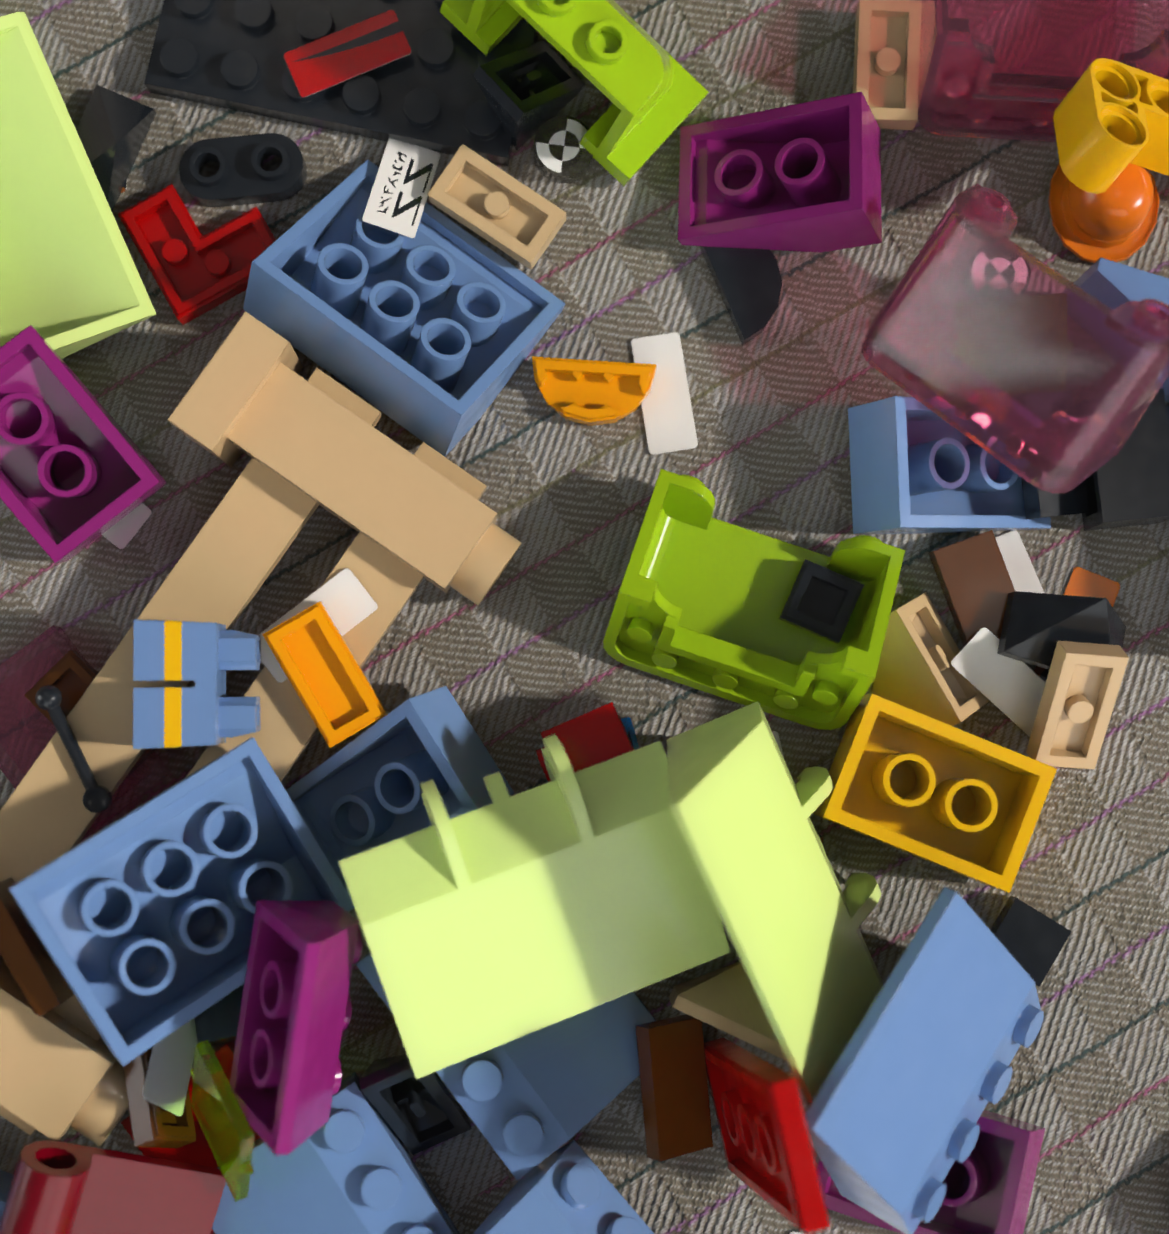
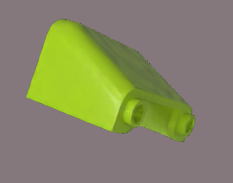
[603,469,905,730]

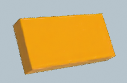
[262,601,387,748]

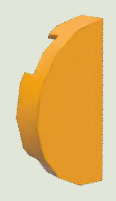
[532,356,657,426]

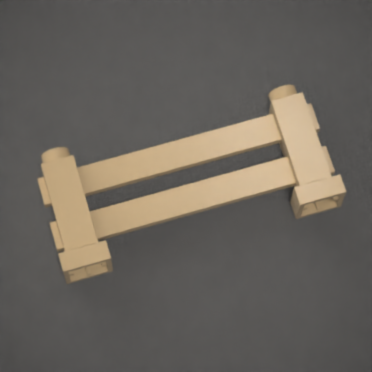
[0,311,522,1147]

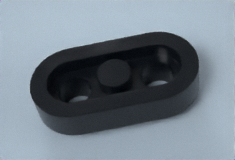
[179,133,307,207]

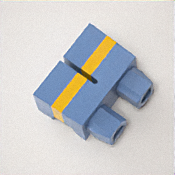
[133,620,261,749]

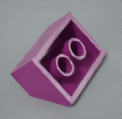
[228,900,362,1155]

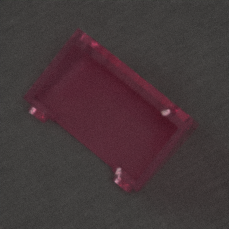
[918,0,1169,142]
[861,184,1169,493]

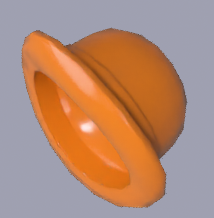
[1048,163,1160,263]

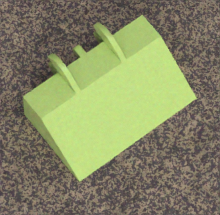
[0,12,156,359]
[667,701,884,1107]
[338,734,731,1079]

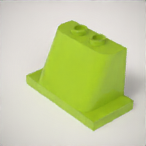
[440,0,709,186]

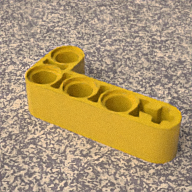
[1053,58,1169,194]

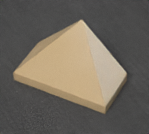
[872,592,989,726]
[669,961,788,1062]

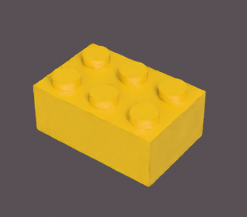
[812,694,1057,893]

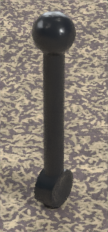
[35,685,112,813]

